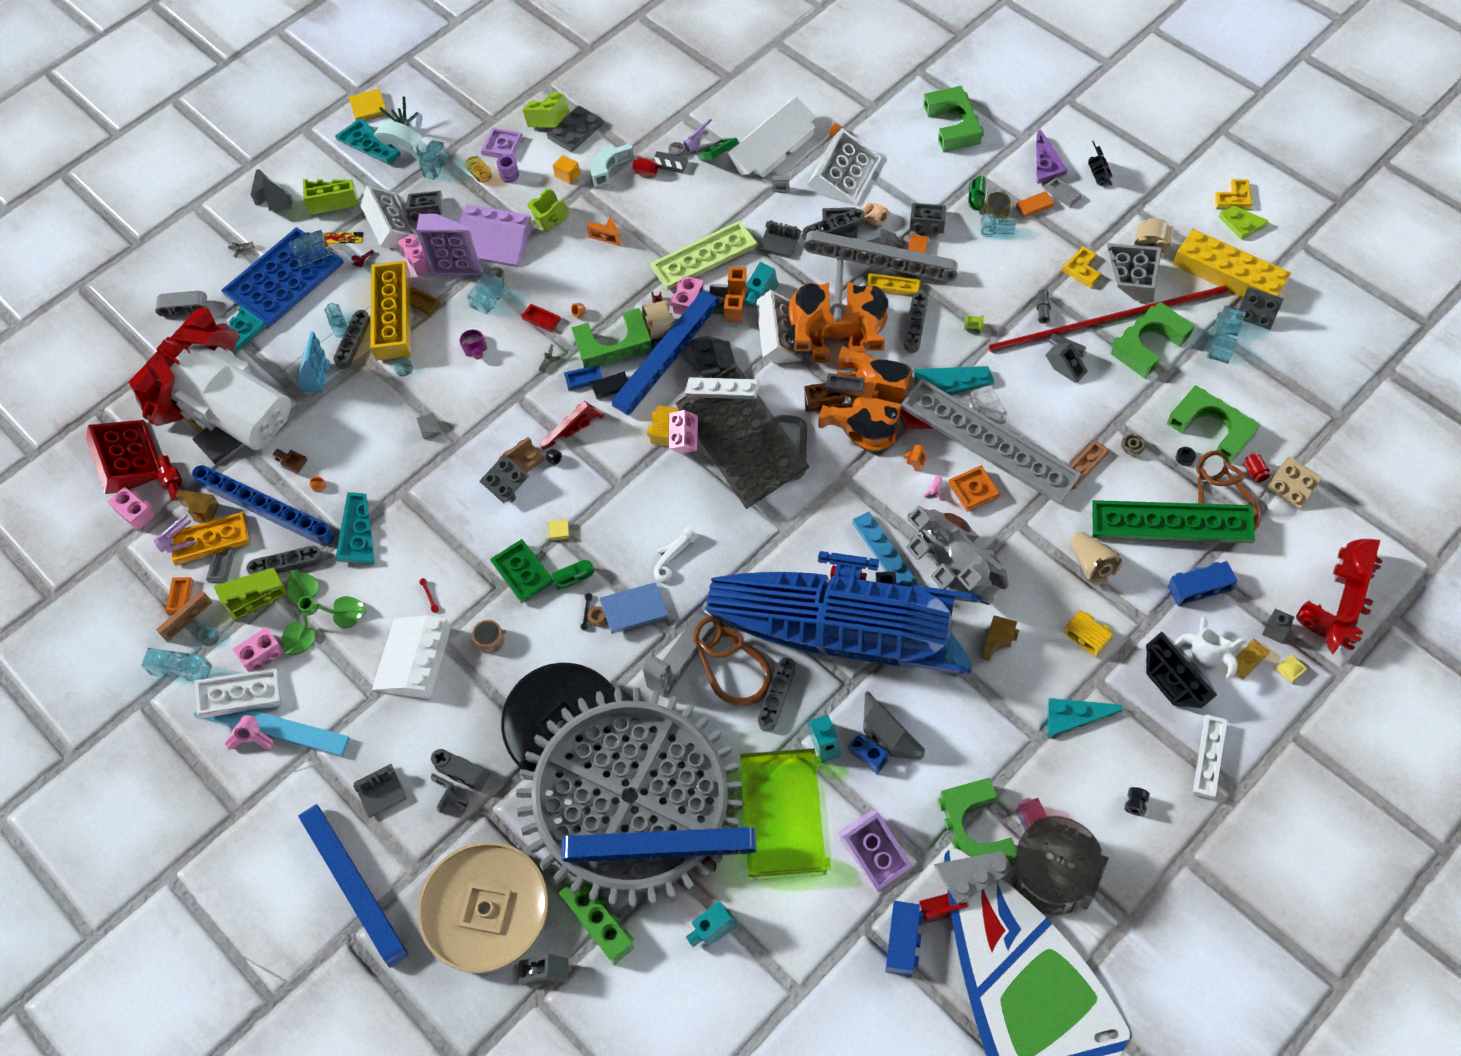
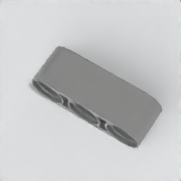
[155,291,207,317]

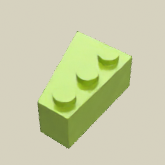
[303,179,359,215]
[213,568,288,621]

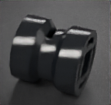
[1124,787,1150,816]

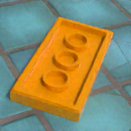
[172,512,250,566]

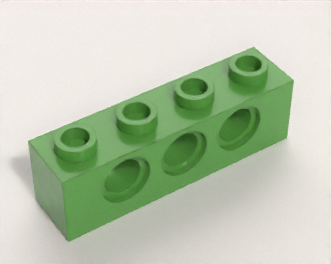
[559,879,634,965]

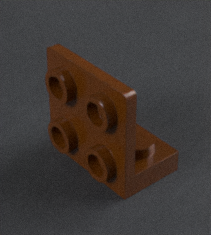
[804,383,845,412]

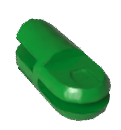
[968,175,987,211]
[552,560,594,590]

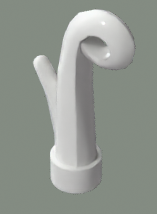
[653,527,698,582]

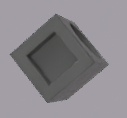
[1262,608,1295,643]

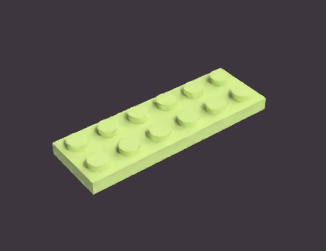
[650,220,757,291]

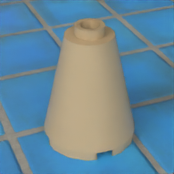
[1070,532,1122,585]

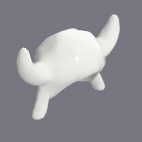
[1175,617,1246,679]

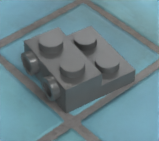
[405,190,442,222]
[909,203,946,235]

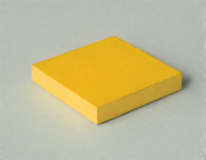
[349,88,386,121]

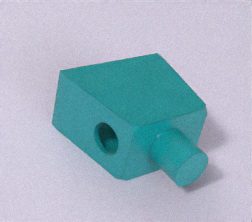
[744,262,779,307]
[807,714,841,763]
[686,901,739,948]

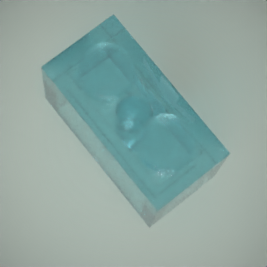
[289,230,332,267]
[467,272,506,314]

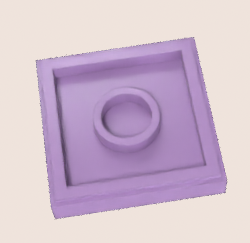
[481,127,523,158]

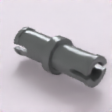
[1036,289,1051,324]

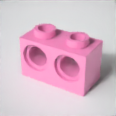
[398,234,430,276]
[671,276,704,315]
[669,410,698,454]
[107,487,155,531]
[232,627,284,672]

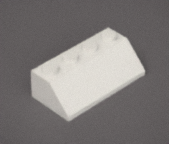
[358,185,418,249]
[756,290,803,364]

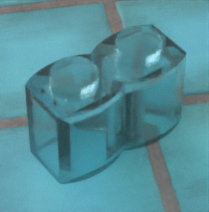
[419,140,448,180]

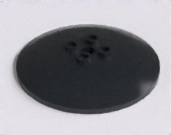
[501,662,624,784]

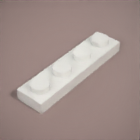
[685,377,760,399]
[1192,714,1227,800]

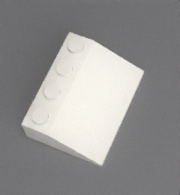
[807,128,882,206]
[372,615,451,700]

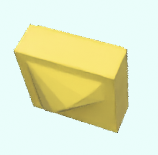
[1276,654,1307,683]

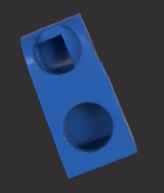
[847,734,889,775]

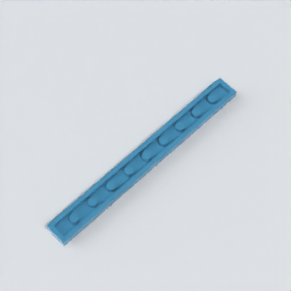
[853,511,973,676]

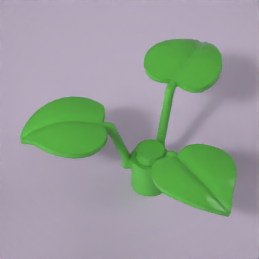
[282,570,366,655]

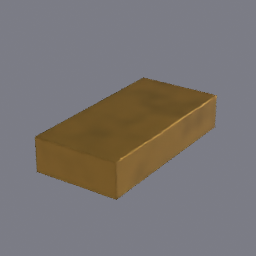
[410,287,441,315]

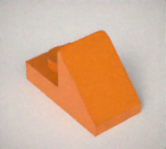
[587,217,621,246]

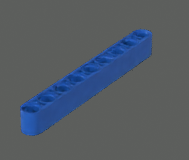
[612,290,720,415]
[192,465,334,546]
[298,804,409,968]
[562,827,757,863]

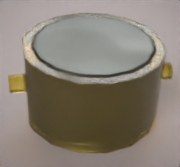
[984,192,1011,221]

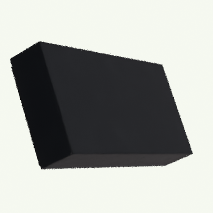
[591,371,628,399]

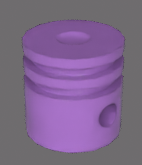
[497,154,519,183]

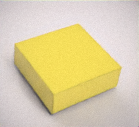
[549,519,569,541]

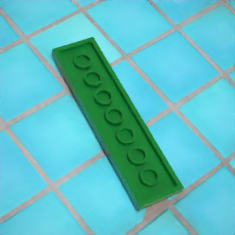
[1092,500,1255,543]

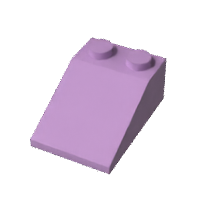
[837,810,913,891]

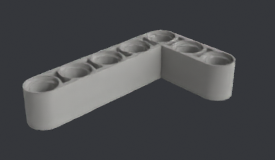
[643,610,717,698]

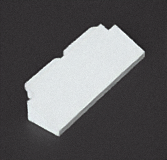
[728,96,816,177]

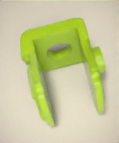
[527,189,569,232]

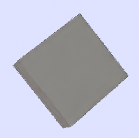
[772,175,790,192]

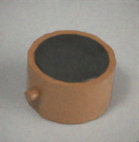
[471,620,506,654]

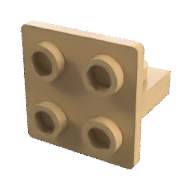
[1267,457,1322,509]

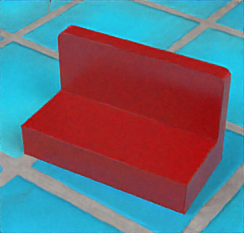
[919,893,969,924]

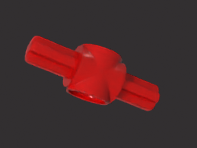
[157,455,182,501]

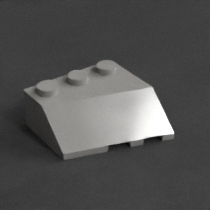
[1107,243,1161,302]

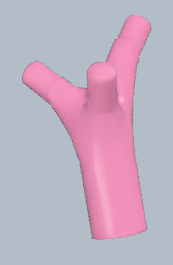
[924,475,942,499]

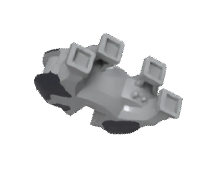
[906,506,1009,605]

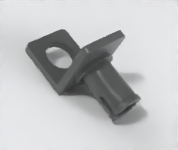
[431,773,469,813]

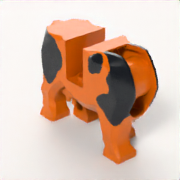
[788,282,888,362]
[818,346,913,451]

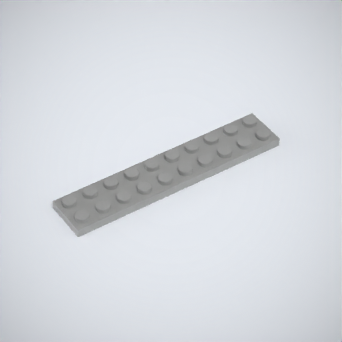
[901,378,1081,505]

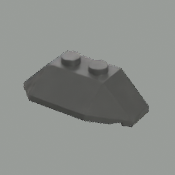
[863,691,925,759]

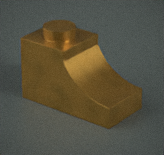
[176,490,219,523]
[982,615,1019,661]

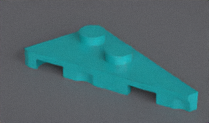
[1047,698,1122,738]

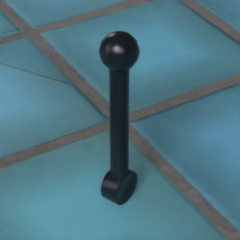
[580,593,593,631]

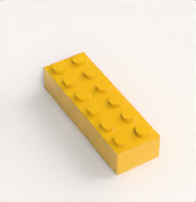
[1173,228,1292,297]
[371,261,411,360]

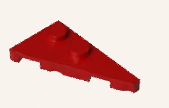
[539,401,605,450]

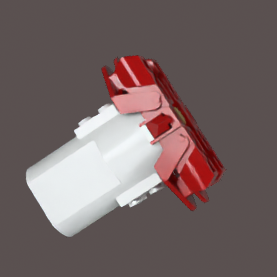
[128,307,291,450]

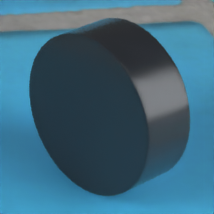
[1175,447,1196,466]

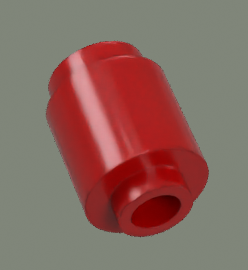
[632,157,658,177]
[1243,453,1270,483]

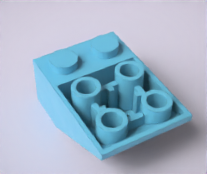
[297,331,330,392]

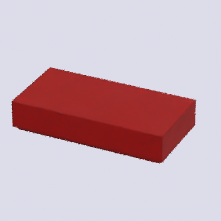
[522,304,561,332]

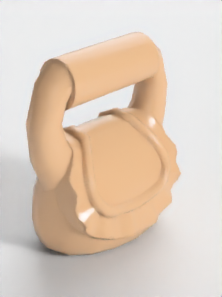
[861,203,889,226]

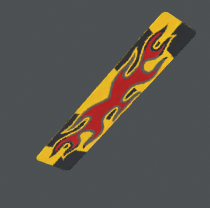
[306,232,363,244]

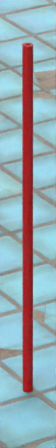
[988,285,1227,352]

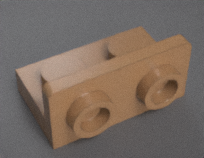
[499,437,545,473]

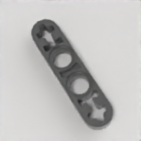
[802,209,865,243]
[904,292,928,353]
[333,310,370,369]
[246,546,323,575]
[758,657,796,732]

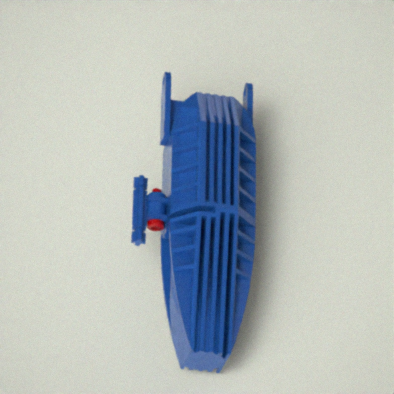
[705,551,983,675]

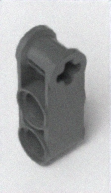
[431,749,491,792]

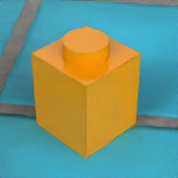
[553,155,580,185]

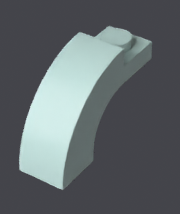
[374,121,431,162]
[591,143,634,188]

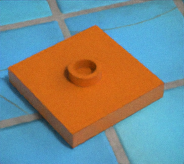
[948,465,1001,512]

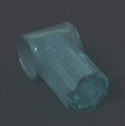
[981,214,1016,237]
[324,302,348,338]

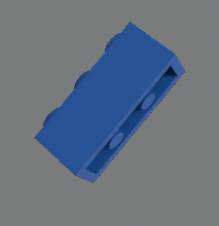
[1168,561,1238,606]
[885,901,924,976]

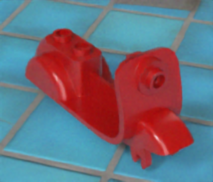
[1296,539,1383,655]

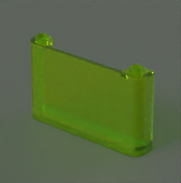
[740,748,831,881]

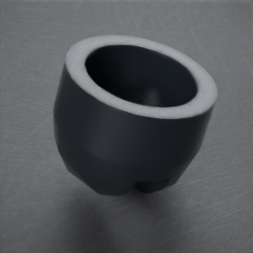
[545,449,562,465]

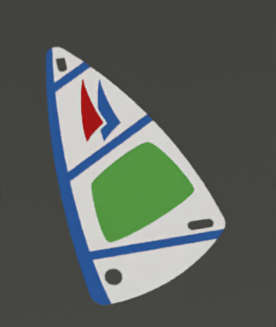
[944,849,1130,1056]

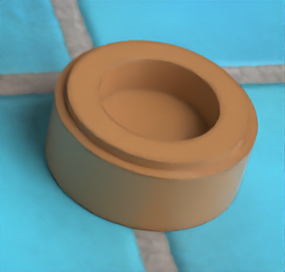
[587,606,607,627]

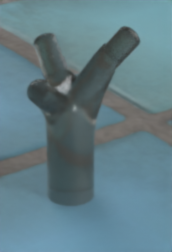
[228,242,255,258]
[538,344,560,373]

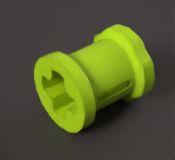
[964,314,984,332]

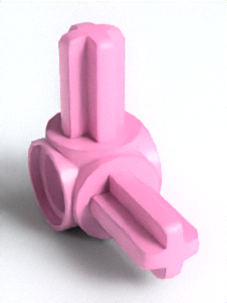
[225,715,274,750]

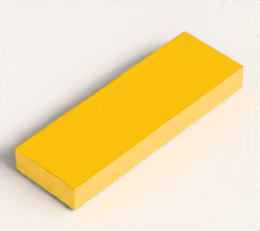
[867,273,921,297]

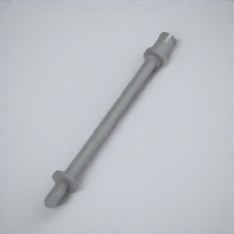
[830,248,848,322]

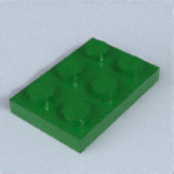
[490,539,554,604]

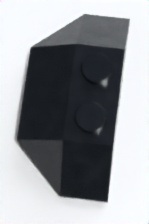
[691,336,738,379]
[1146,631,1218,708]

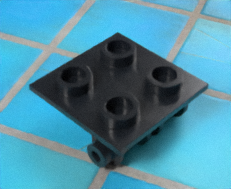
[1088,141,1113,186]

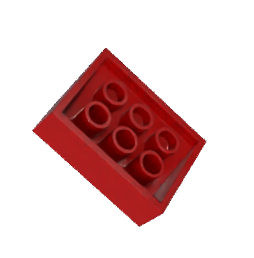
[86,420,161,494]

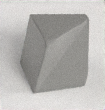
[416,413,441,439]

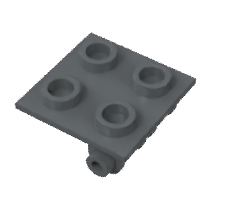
[758,220,802,257]
[1235,286,1284,330]
[479,454,529,504]
[353,764,407,818]

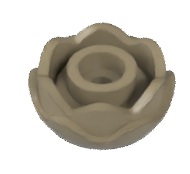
[1121,434,1145,456]

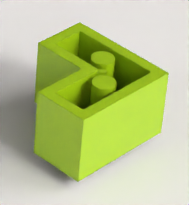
[523,92,569,127]

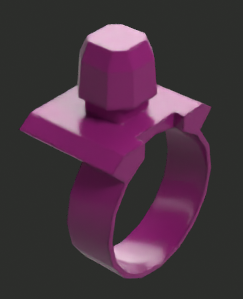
[459,329,487,360]

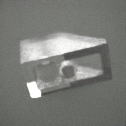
[968,385,1007,424]

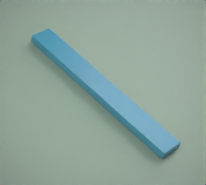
[194,710,350,757]

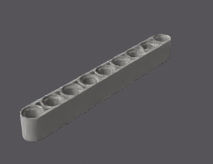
[804,231,958,282]

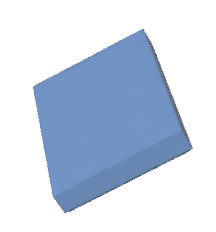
[600,582,668,634]

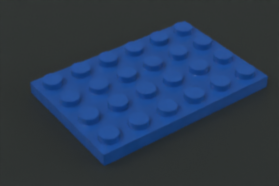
[221,227,344,328]

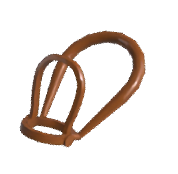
[1196,450,1262,530]
[693,617,772,706]

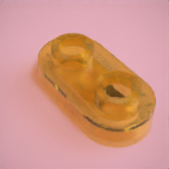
[466,156,492,183]

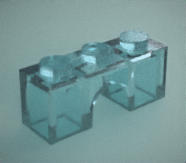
[1206,306,1246,364]
[141,648,212,682]

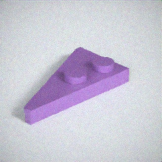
[1036,130,1068,184]

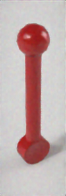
[419,578,439,613]

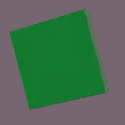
[697,138,739,160]

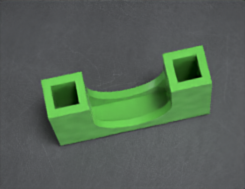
[923,86,984,152]
[1111,302,1195,379]
[571,308,653,368]
[1167,385,1260,464]
[937,777,1019,866]

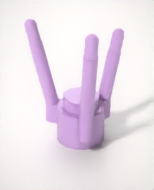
[683,119,719,153]
[154,514,196,554]

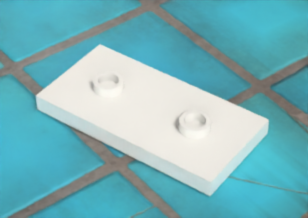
[194,668,281,719]

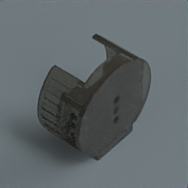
[1011,816,1109,915]

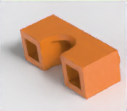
[724,267,748,323]

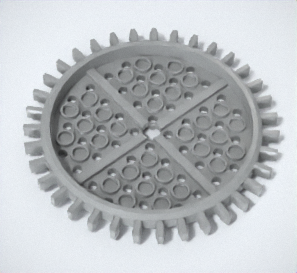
[516,687,743,908]

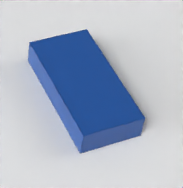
[564,364,602,391]

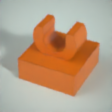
[904,445,927,472]

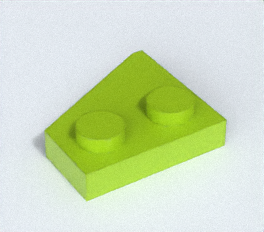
[1219,206,1269,239]

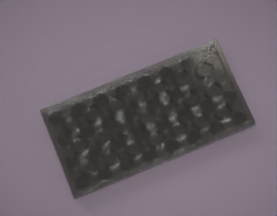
[675,363,810,509]

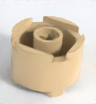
[1134,218,1173,258]
[642,300,675,340]

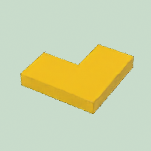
[1214,179,1252,209]
[1062,246,1102,288]

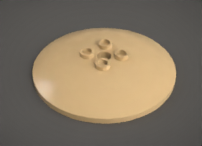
[417,842,549,973]

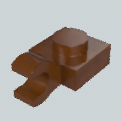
[273,449,308,474]

